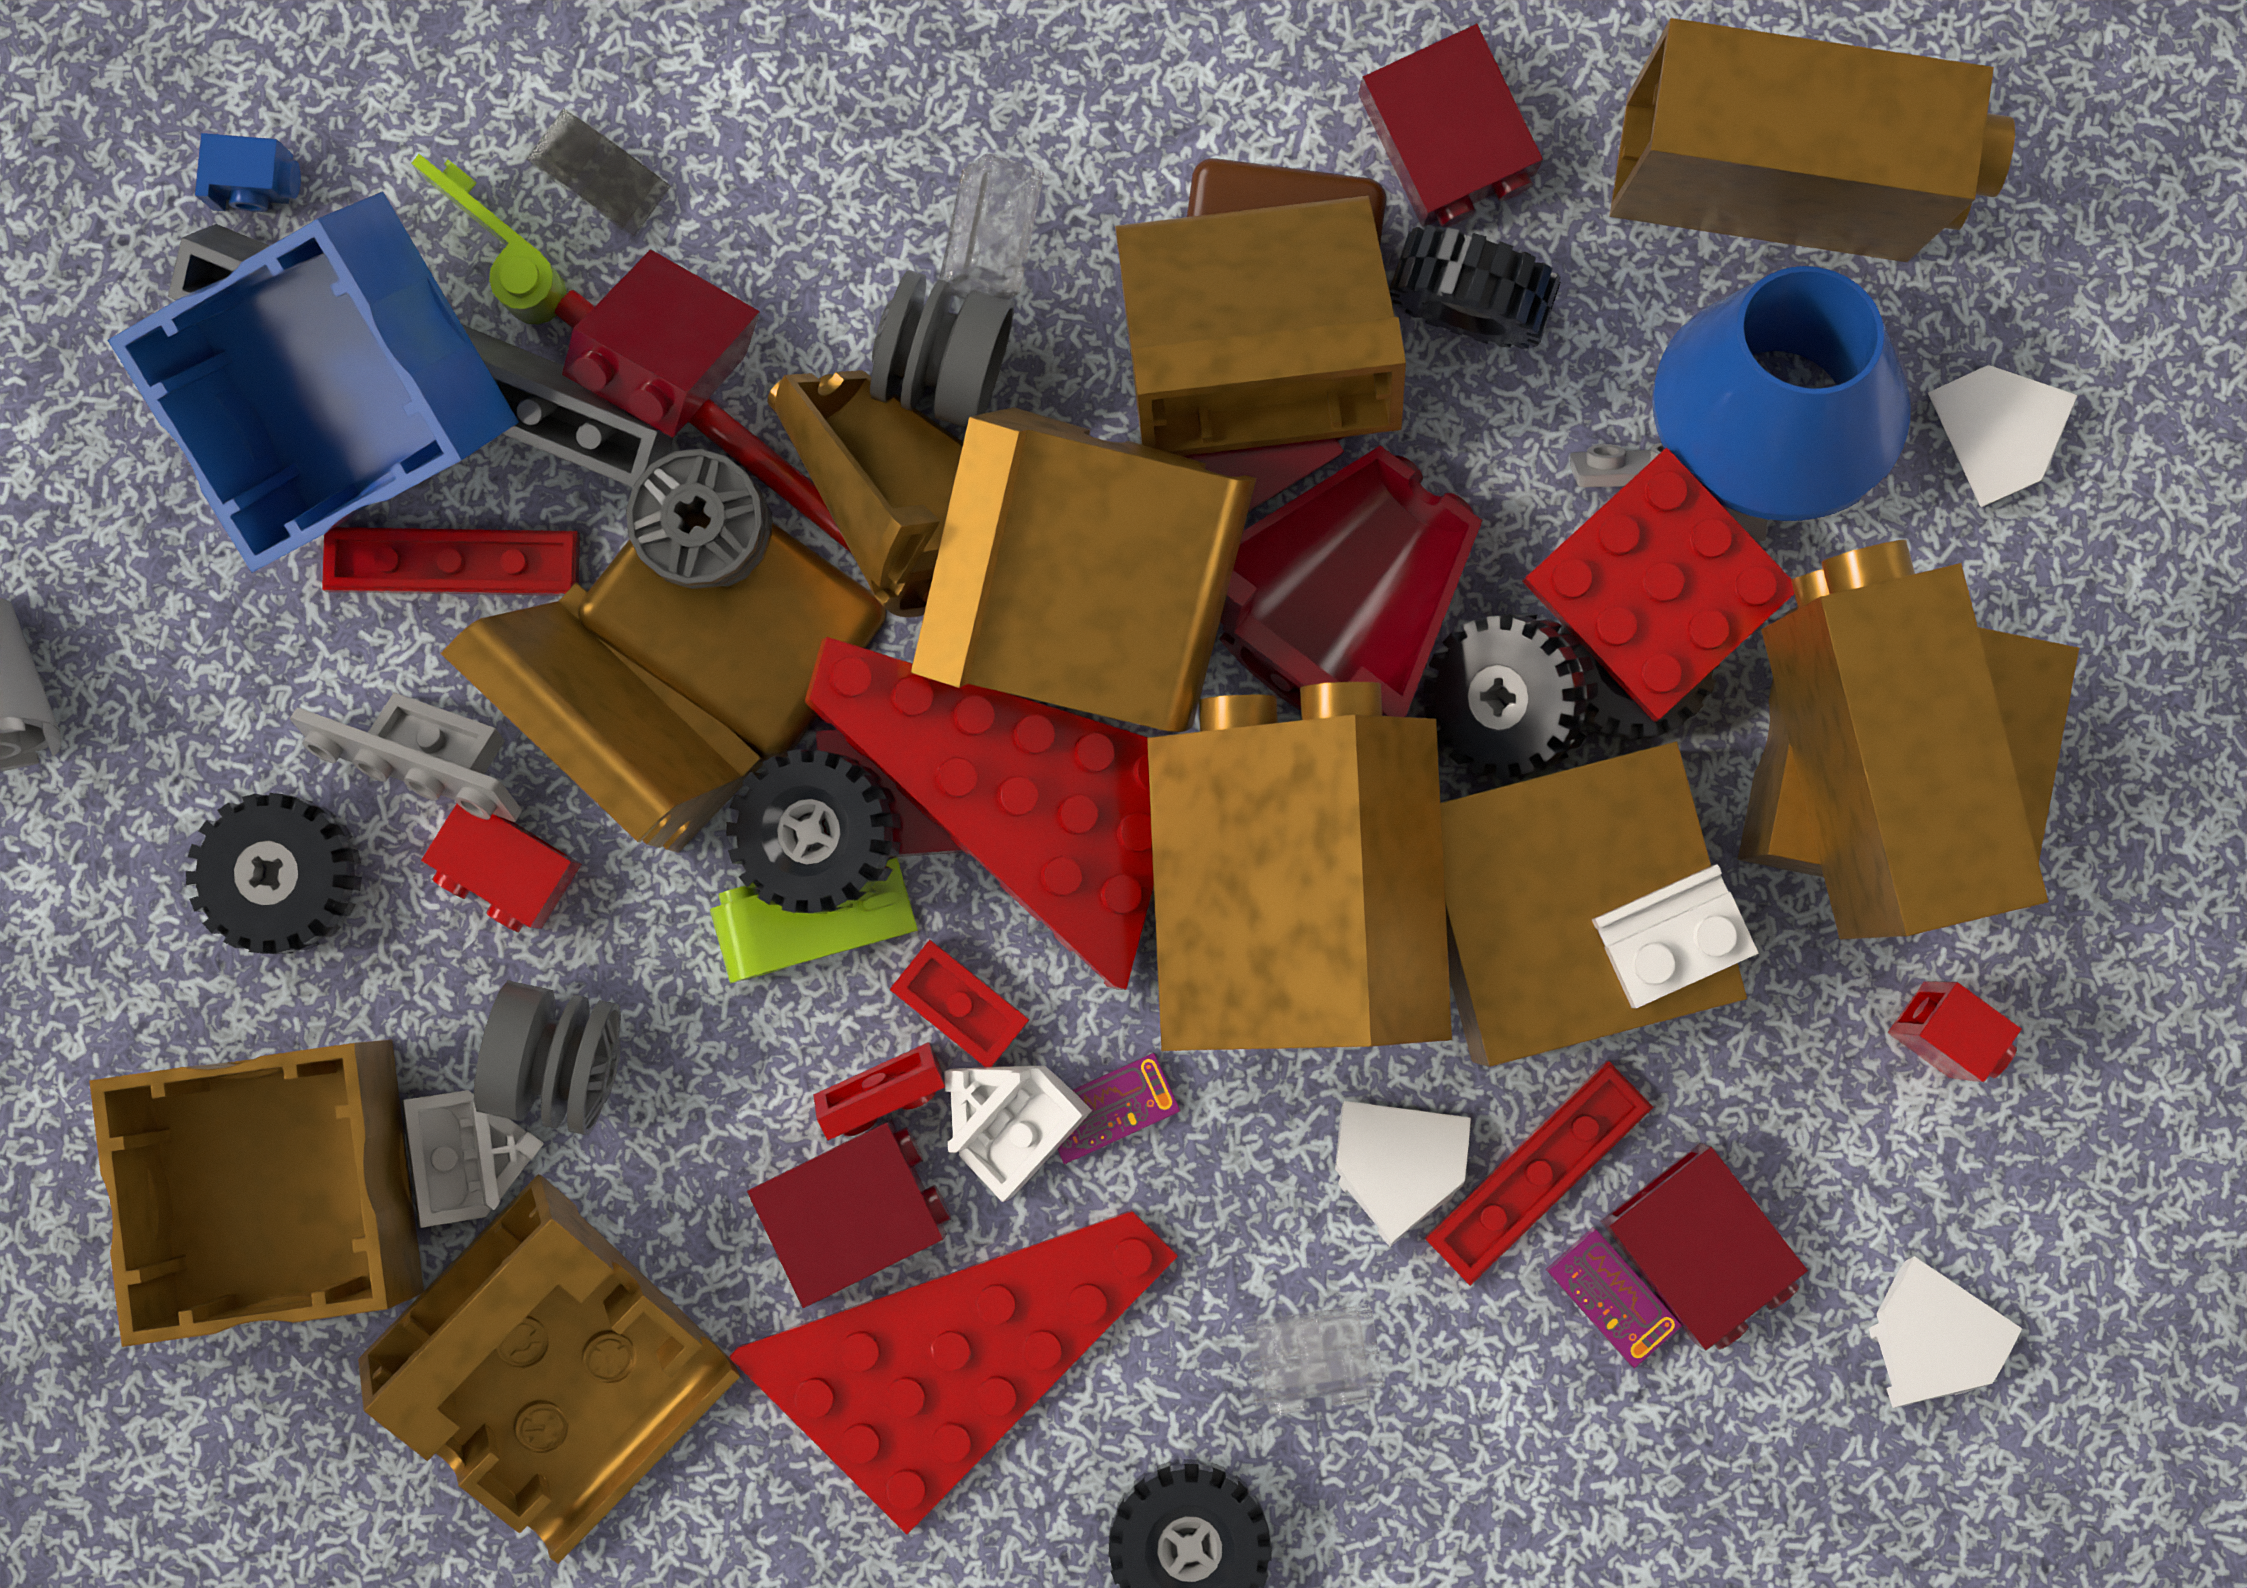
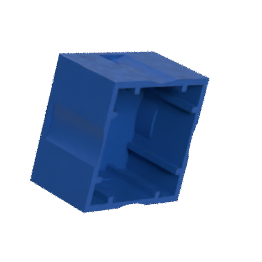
[107,191,519,573]

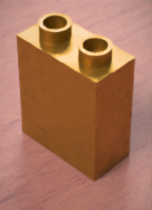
[1609,18,2015,262]
[1761,540,2049,939]
[1147,682,1452,1051]

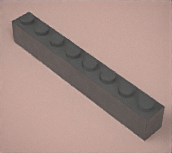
[168,224,673,487]

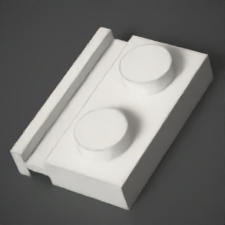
[1592,864,1758,1008]

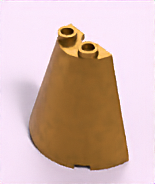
[767,370,963,618]

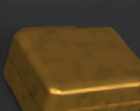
[578,508,886,761]

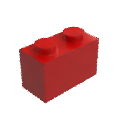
[421,803,582,933]
[1887,981,2022,1083]

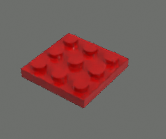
[1522,447,1794,722]

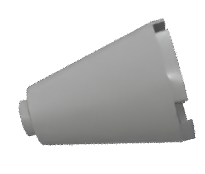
[0,598,61,772]

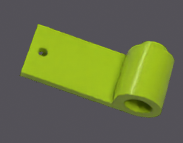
[411,154,567,325]
[709,858,918,984]

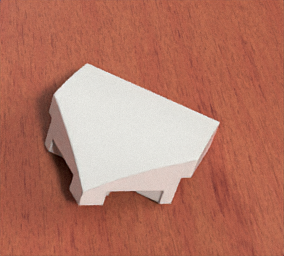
[1928,365,2078,508]
[944,1066,1092,1202]
[401,1090,544,1228]
[1335,1101,1471,1247]
[1869,1256,2022,1408]

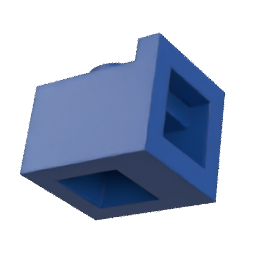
[195,133,301,212]

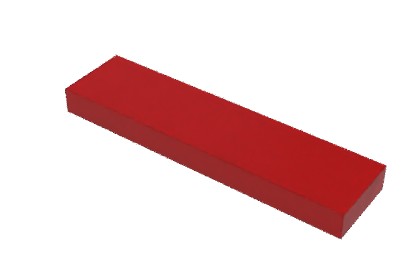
[322,527,580,596]
[1424,1060,1654,1286]

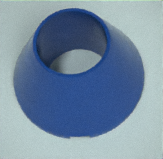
[1652,266,1911,521]

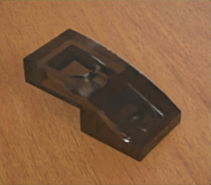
[526,108,671,237]

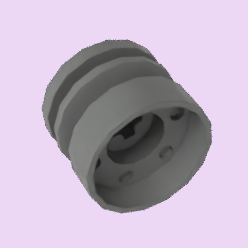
[870,270,1014,428]
[626,449,773,589]
[474,980,621,1135]

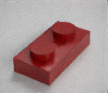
[889,939,1030,1067]
[813,1042,946,1141]

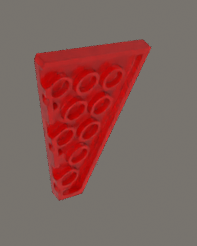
[805,637,1154,990]
[729,1210,1178,1535]

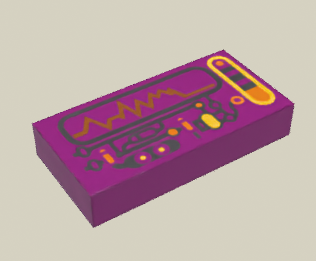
[1057,1052,1181,1165]
[1545,1227,1682,1369]

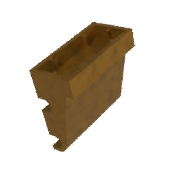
[1115,196,1406,456]
[911,407,1256,732]
[440,583,764,853]
[358,1174,740,1564]

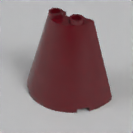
[1219,445,1483,717]

